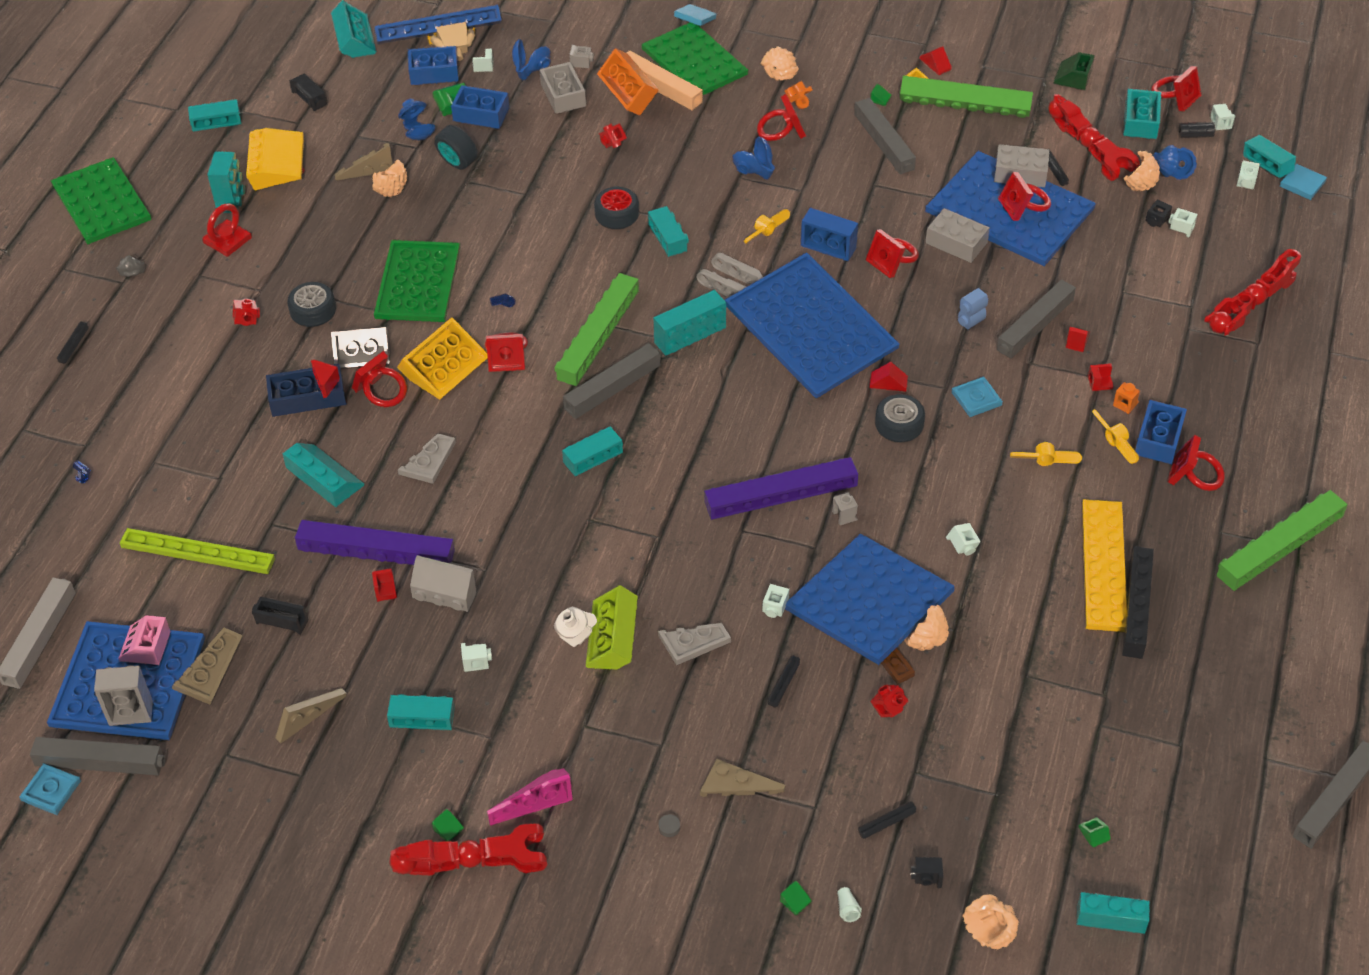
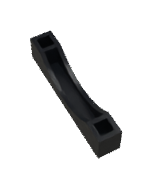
[1122,546,1154,659]

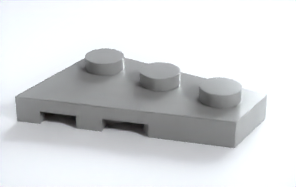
[398,434,456,484]
[658,623,731,665]

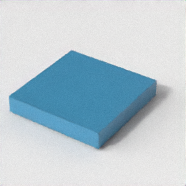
[674,4,717,26]
[1280,164,1327,200]
[952,377,1003,417]
[19,763,81,815]

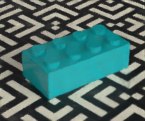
[653,290,726,356]

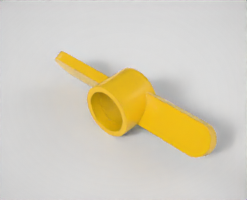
[744,209,790,244]
[1092,409,1139,464]
[1010,442,1082,466]

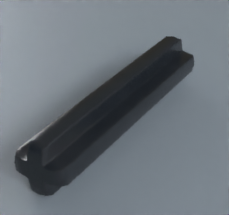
[1048,149,1069,186]
[57,321,89,364]
[768,655,800,707]
[858,801,917,839]

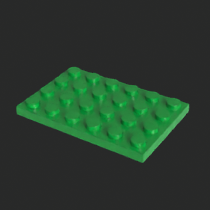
[642,22,748,96]
[50,157,151,245]
[374,240,460,322]

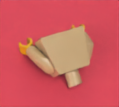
[427,22,475,61]

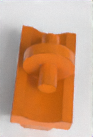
[784,81,812,109]

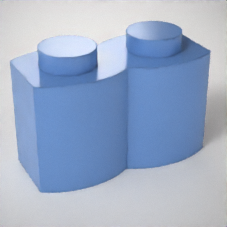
[958,288,988,329]

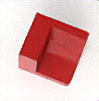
[1088,363,1114,391]
[372,569,397,602]

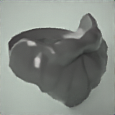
[116,255,146,277]

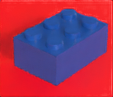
[408,46,459,85]
[451,85,509,129]
[801,208,858,261]
[1135,400,1187,464]

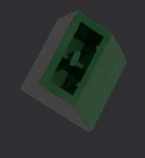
[1054,52,1095,90]

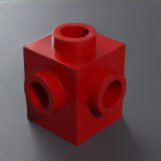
[599,123,627,149]
[232,299,260,326]
[870,684,908,717]

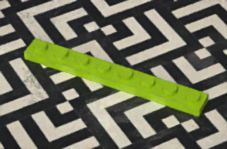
[120,528,275,574]

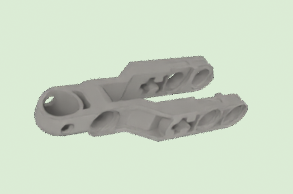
[696,253,763,297]

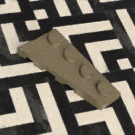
[172,628,243,705]

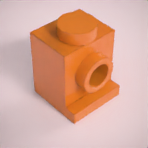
[1113,382,1140,414]

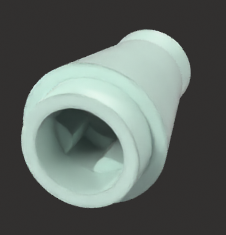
[837,887,861,922]

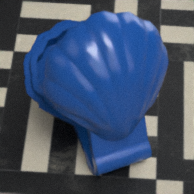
[512,39,550,80]
[398,99,435,141]
[733,137,775,180]
[1154,145,1197,180]

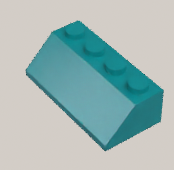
[331,0,376,58]
[282,443,364,507]

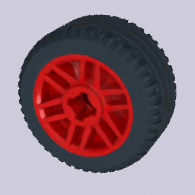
[594,187,639,229]

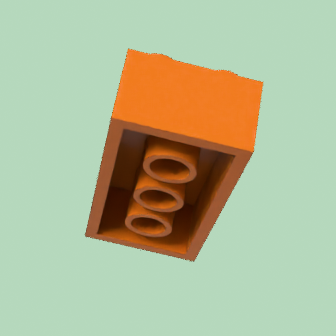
[597,48,658,116]

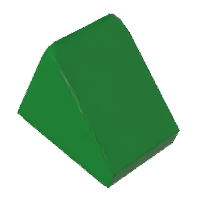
[871,84,892,106]
[432,809,464,841]
[1078,817,1111,847]
[780,881,812,916]

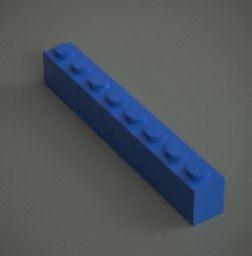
[374,5,501,45]

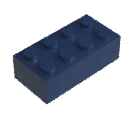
[266,364,346,417]

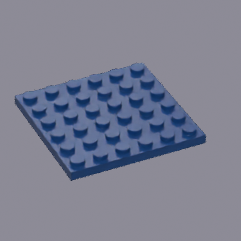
[785,534,955,665]
[47,621,205,740]

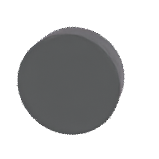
[658,814,680,837]

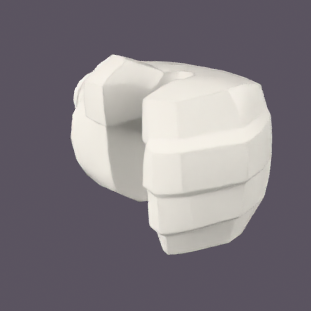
[554,606,597,647]

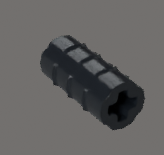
[1179,122,1215,139]

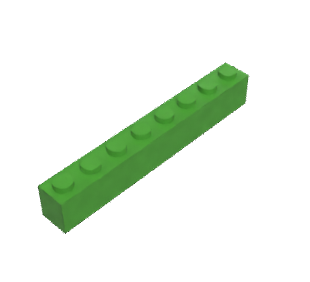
[900,76,1033,118]
[555,273,639,386]
[1217,490,1348,591]

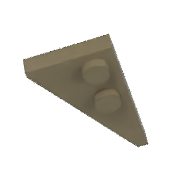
[335,143,393,180]
[276,688,347,743]
[700,759,785,797]

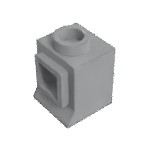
[570,44,594,68]
[832,492,858,526]

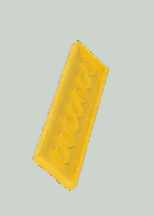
[1082,499,1127,632]

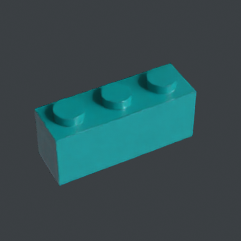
[188,99,241,132]
[1243,135,1296,178]
[648,206,689,257]
[562,426,623,476]
[387,694,455,730]
[1077,892,1149,934]

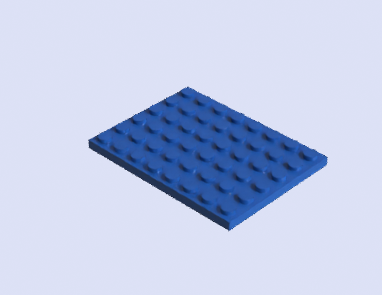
[925,151,1096,266]
[725,253,899,399]

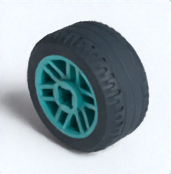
[434,125,477,170]

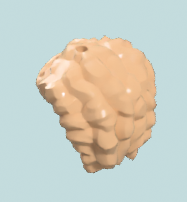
[761,47,799,81]
[1124,151,1160,191]
[372,160,407,197]
[904,605,949,651]
[962,894,1019,949]

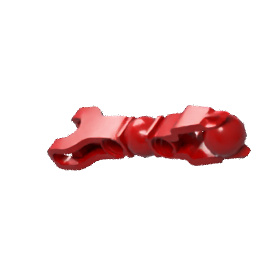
[1048,94,1140,181]
[1204,249,1301,336]
[389,824,548,876]

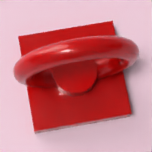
[1151,66,1202,112]
[757,94,806,141]
[998,172,1051,221]
[202,203,252,257]
[866,229,919,278]
[485,332,528,372]
[352,351,407,407]
[1167,435,1225,491]

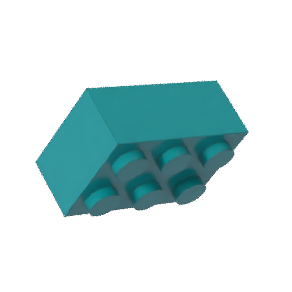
[1123,89,1161,139]
[207,151,245,213]

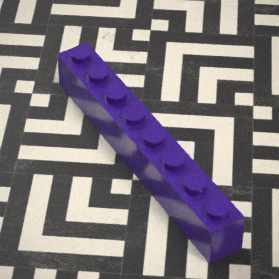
[704,457,858,520]
[295,520,455,565]

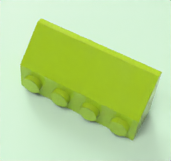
[585,585,638,670]

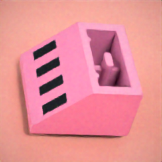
[119,616,171,665]

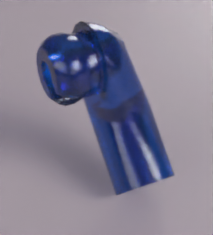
[489,294,516,307]
[73,460,91,483]

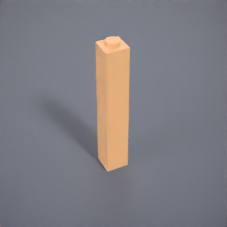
[627,50,702,110]

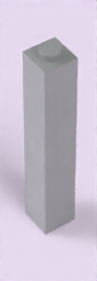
[0,578,76,689]

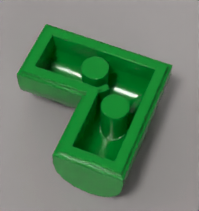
[432,83,465,116]

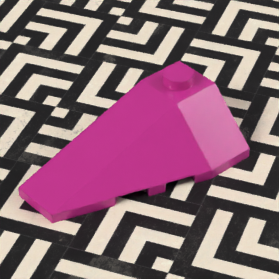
[487,768,572,826]

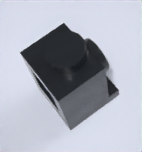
[1145,199,1172,228]
[910,857,944,888]

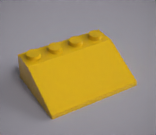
[246,128,304,191]
[397,318,488,400]

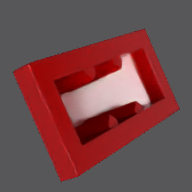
[919,46,952,75]
[1066,327,1090,352]
[311,360,340,398]
[870,362,908,392]

